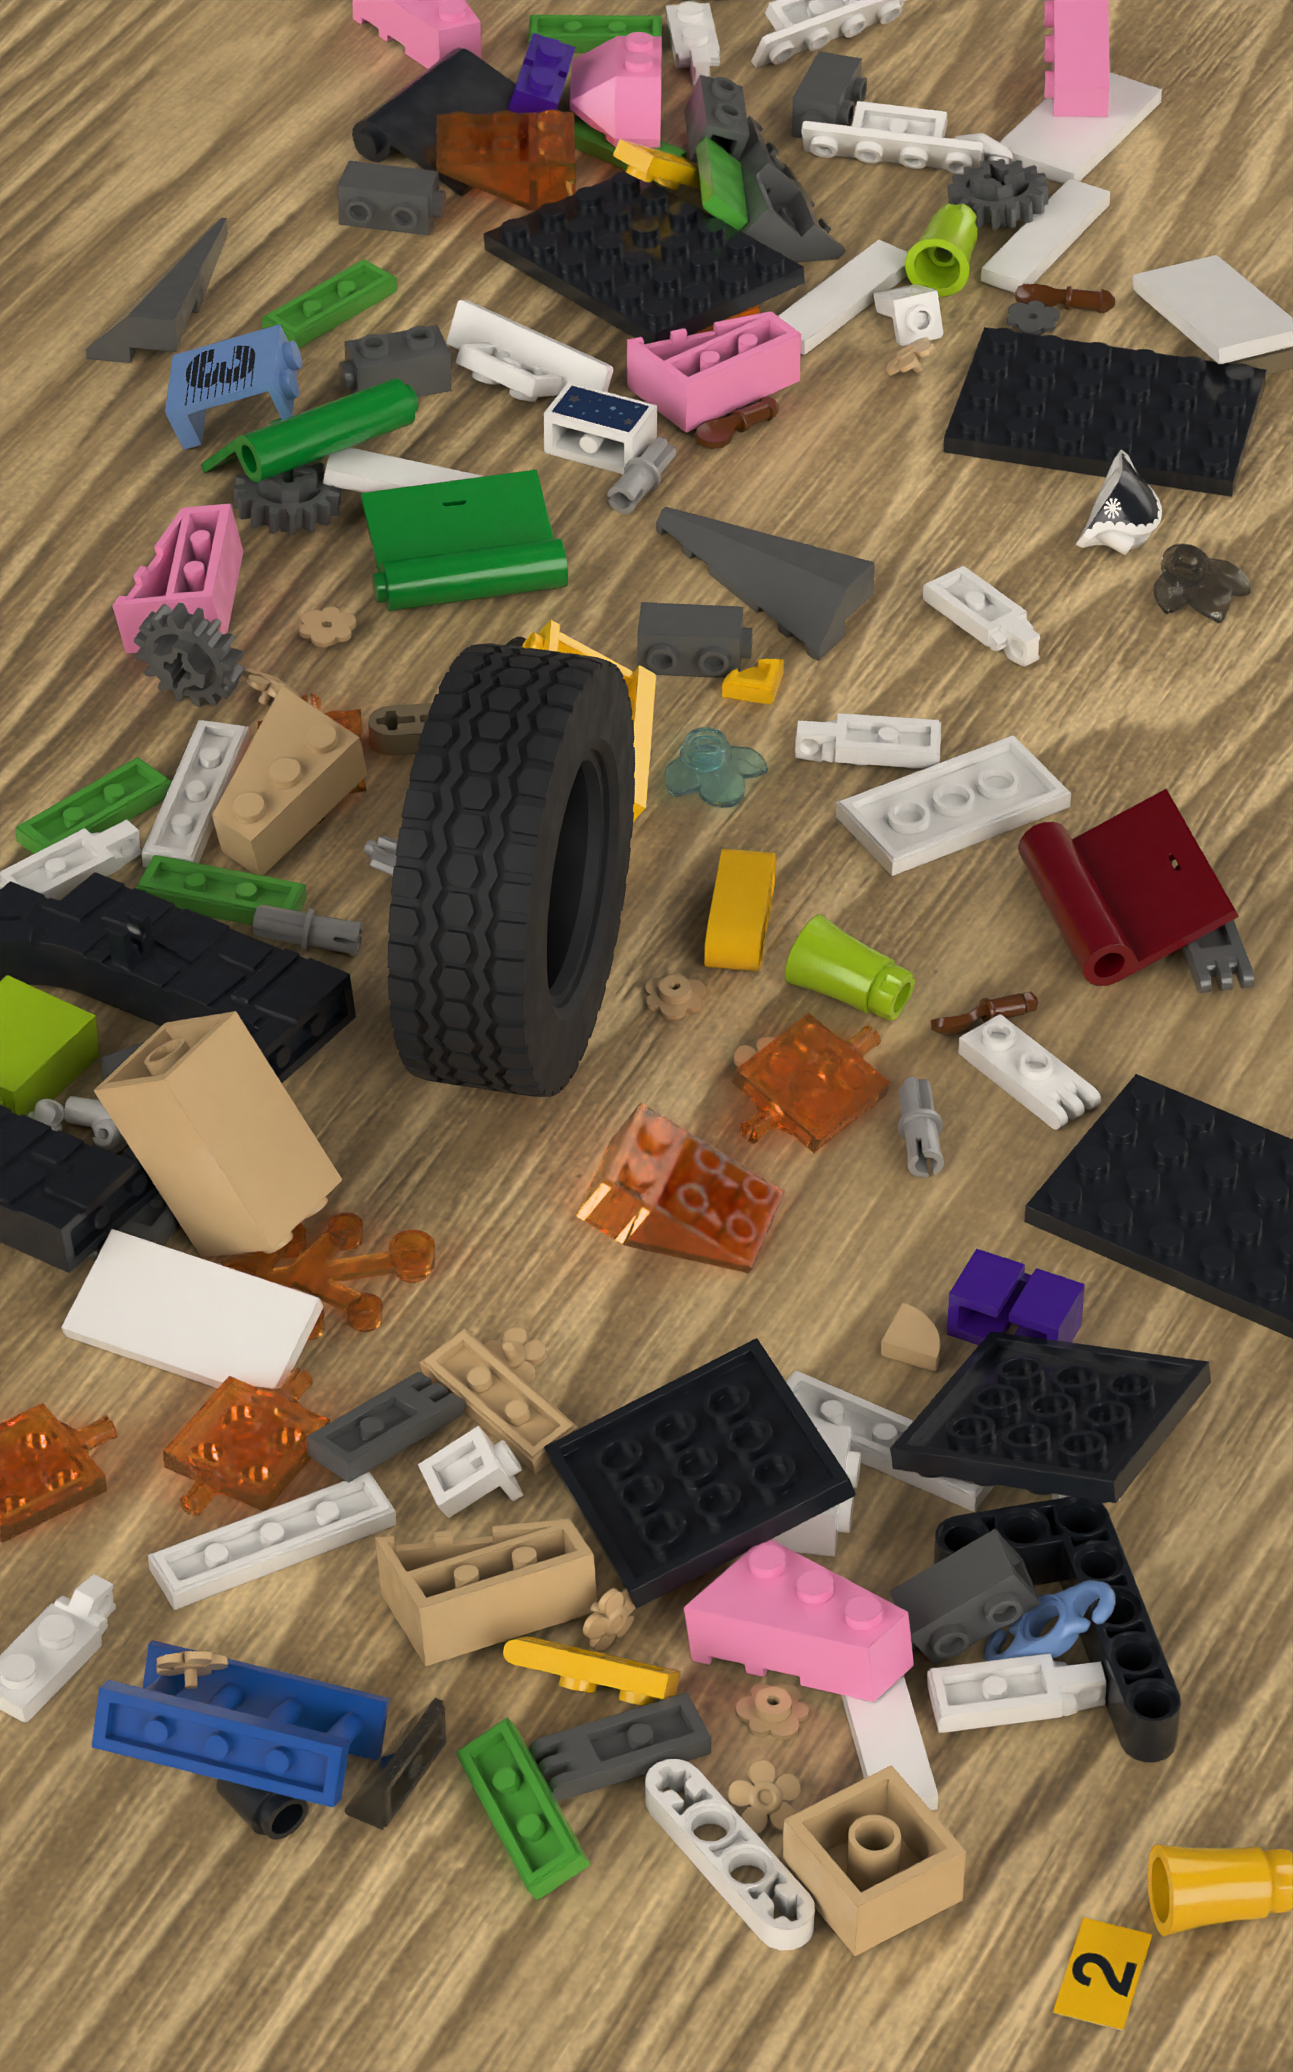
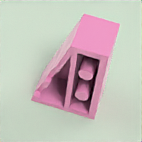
[352,0,481,69]
[1044,0,1110,117]
[627,311,801,433]
[112,503,243,654]
[684,1539,914,1702]

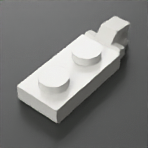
[666,1,720,86]
[923,566,1040,667]
[795,713,941,769]
[0,819,142,901]
[0,1574,116,1723]
[927,1653,1106,1733]

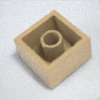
[783,1765,966,1956]

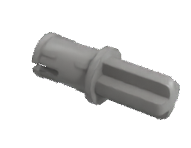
[607,437,676,514]
[252,905,363,956]
[898,1076,944,1178]

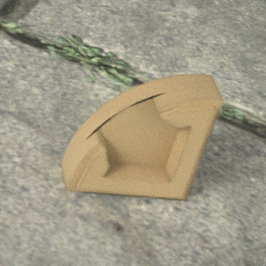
[881,1303,940,1372]

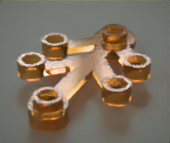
[219,1212,436,1340]

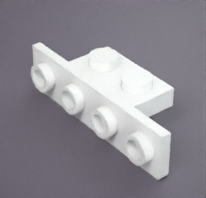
[751,0,906,68]
[801,101,984,175]
[446,300,613,402]

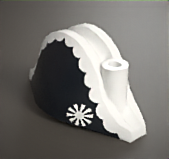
[1076,449,1162,556]

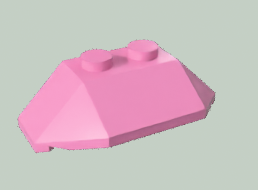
[570,32,662,147]

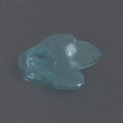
[665,727,768,808]

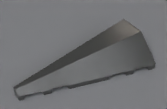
[739,116,846,262]
[86,218,228,363]
[656,506,875,661]

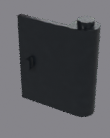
[352,48,559,196]

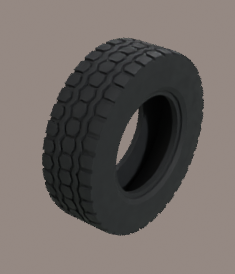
[387,643,635,1097]

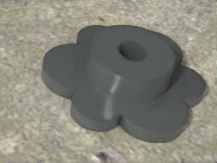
[1007,301,1060,335]

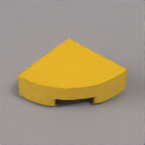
[722,659,784,705]

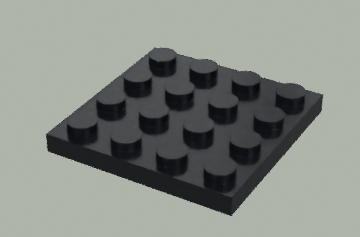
[890,1331,1211,1504]
[544,1338,856,1609]

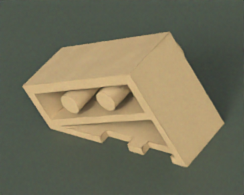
[212,686,368,876]
[375,1519,597,1667]

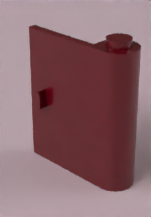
[1018,789,1239,986]

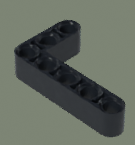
[933,1496,1181,1763]

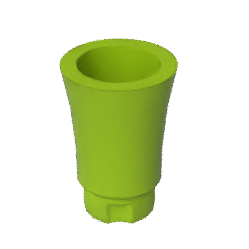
[905,203,978,297]
[784,914,916,1021]

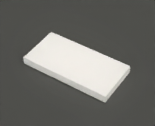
[999,72,1162,184]
[1133,255,1293,364]
[836,735,1071,876]
[61,1229,323,1408]

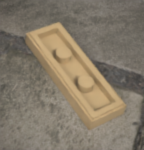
[420,1328,578,1474]

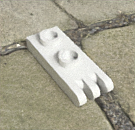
[958,1014,1101,1130]

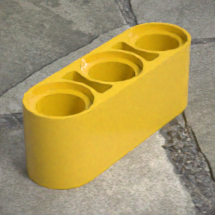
[704,848,777,972]

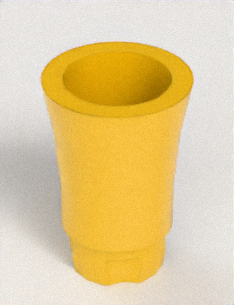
[1147,1844,1293,1936]

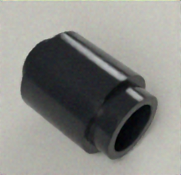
[217,1779,308,1840]

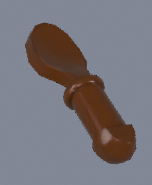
[1014,284,1116,313]
[694,397,779,449]
[930,992,1039,1034]

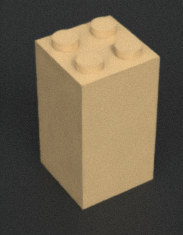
[93,1011,342,1258]

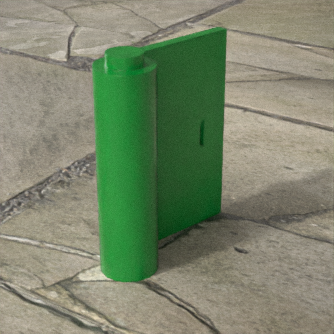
[200,378,419,482]
[361,469,568,612]

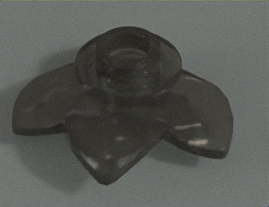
[1153,544,1251,623]

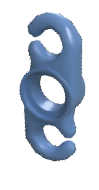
[984,1580,1115,1661]

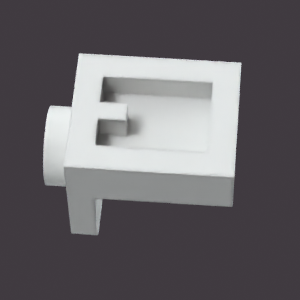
[874,284,944,346]
[418,1426,524,1518]

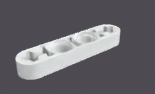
[645,1759,815,1950]

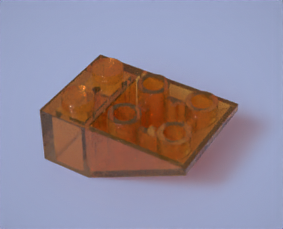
[436,110,576,211]
[575,1103,785,1273]

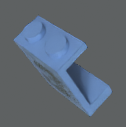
[165,324,302,450]

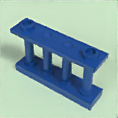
[91,1640,390,1808]

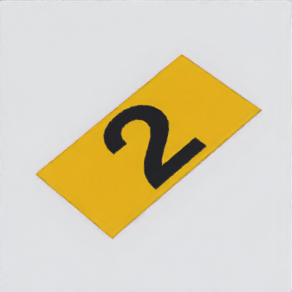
[1053,1917,1153,2031]

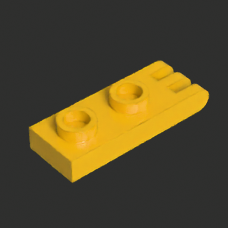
[613,139,701,190]
[503,1636,681,1706]

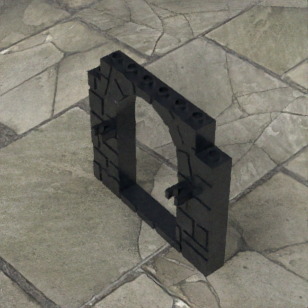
[0,872,356,1273]

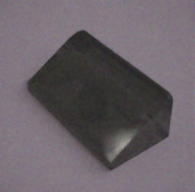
[345,1698,446,1830]

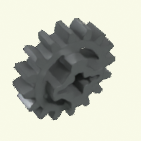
[947,159,1049,230]
[234,462,341,535]
[134,603,245,707]

